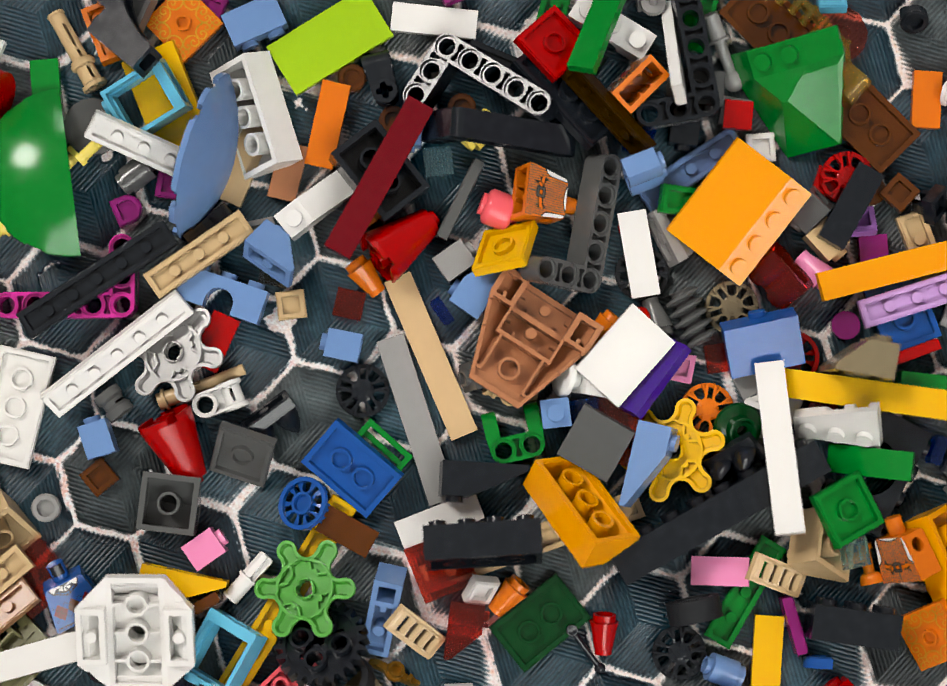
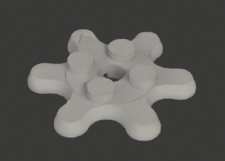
[135,304,224,402]

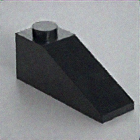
[438,460,530,503]

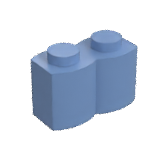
[620,147,668,197]

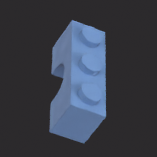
[177,266,270,326]

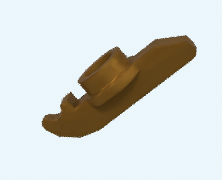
[368,659,421,686]

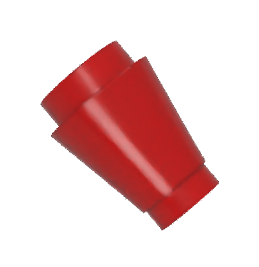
[590,611,619,656]

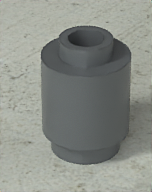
[114,159,158,195]

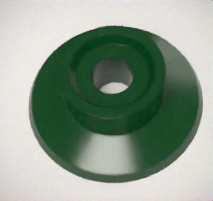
[713,403,762,444]

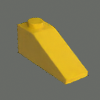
[139,562,230,598]

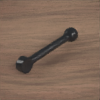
[566,624,606,674]

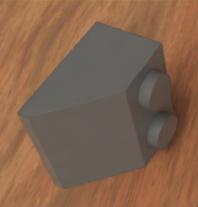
[135,471,201,536]

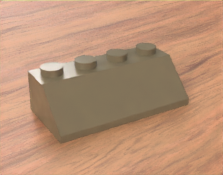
[817,334,901,381]

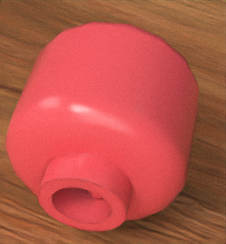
[476,189,517,230]

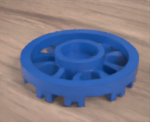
[278,477,330,531]

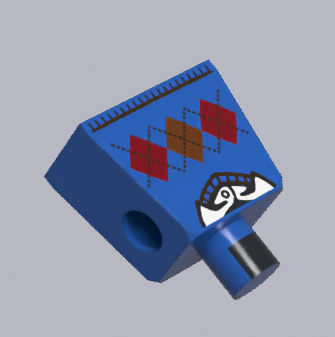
[43,559,96,634]

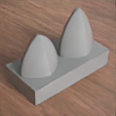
[647,209,694,268]

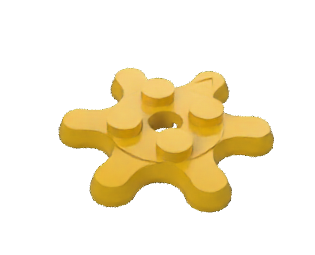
[620,398,725,503]

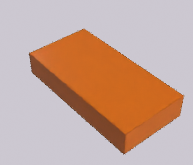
[910,70,943,130]

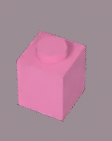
[181,527,229,571]

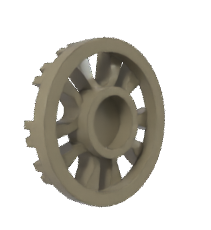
[704,281,759,333]

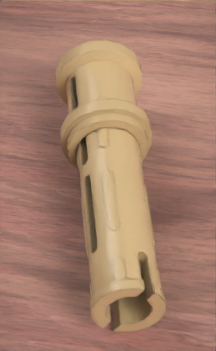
[47,9,107,94]

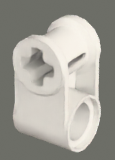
[192,377,250,419]

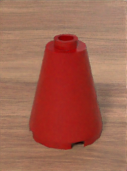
[359,209,440,283]
[137,404,207,482]

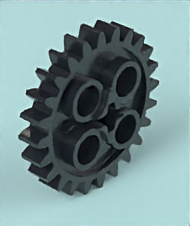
[275,601,370,686]

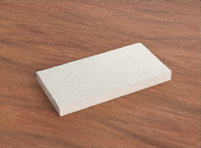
[0,345,58,470]

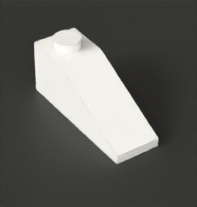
[274,170,354,242]

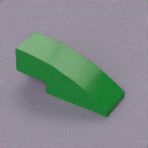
[827,443,915,482]

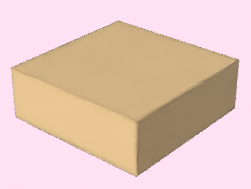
[275,289,308,321]

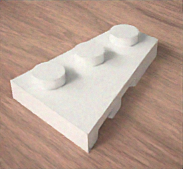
[793,402,883,449]

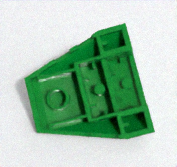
[731,24,846,158]

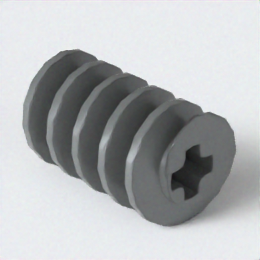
[663,286,716,348]

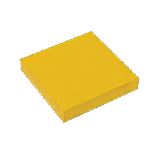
[471,220,539,277]

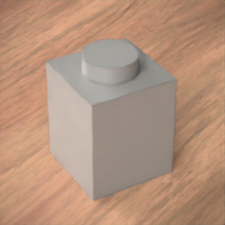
[432,239,477,284]

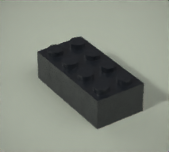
[422,514,543,571]

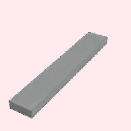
[376,333,445,506]

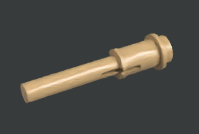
[155,364,246,410]

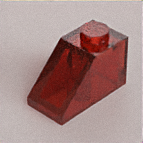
[443,600,490,660]

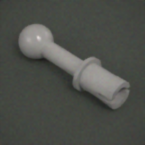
[704,11,742,92]

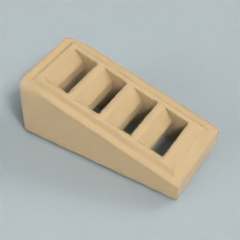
[745,551,806,598]
[383,603,446,660]

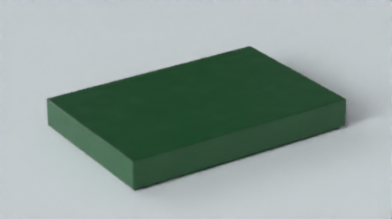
[488,573,592,673]

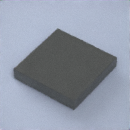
[556,403,636,482]
[209,421,277,488]

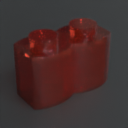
[748,241,814,309]

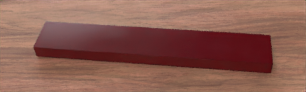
[324,95,434,260]

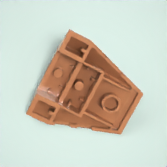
[468,269,604,409]

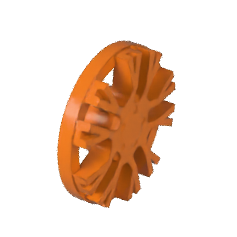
[682,383,733,433]

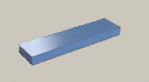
[638,129,739,213]

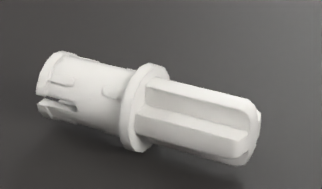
[223,551,273,604]

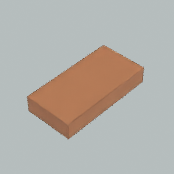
[267,145,308,202]

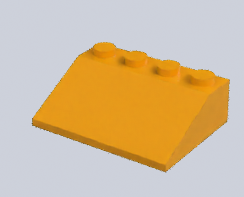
[666,137,812,286]

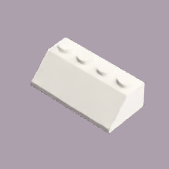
[209,51,303,180]

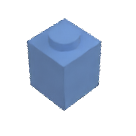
[319,328,364,364]
[539,397,572,429]
[77,414,120,460]

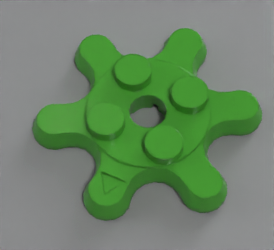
[254,540,356,638]

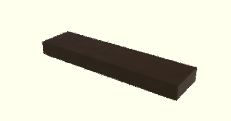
[561,69,657,155]

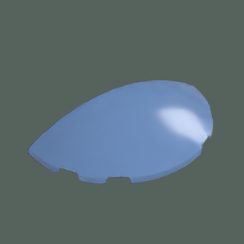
[169,72,239,240]

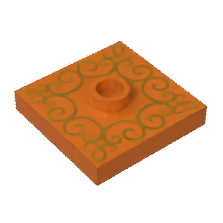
[147,0,224,64]
[901,598,947,671]

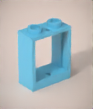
[99,58,193,134]
[184,607,268,686]

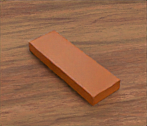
[304,79,351,170]

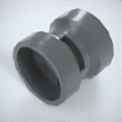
[94,383,134,423]

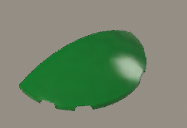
[0,88,81,257]

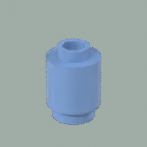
[701,652,746,686]

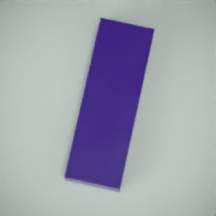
[619,338,691,420]

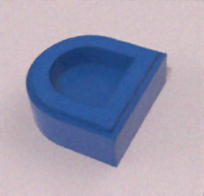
[803,655,833,669]

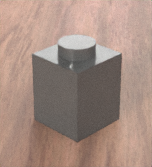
[789,185,834,234]

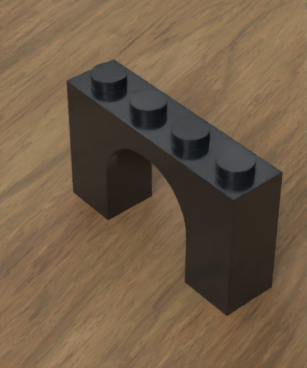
[819,411,932,537]

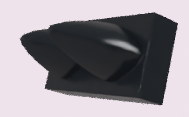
[239,389,300,437]
[702,431,765,484]

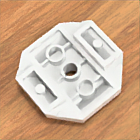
[74,574,196,686]

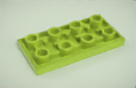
[266,0,394,96]

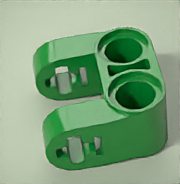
[480,402,545,464]

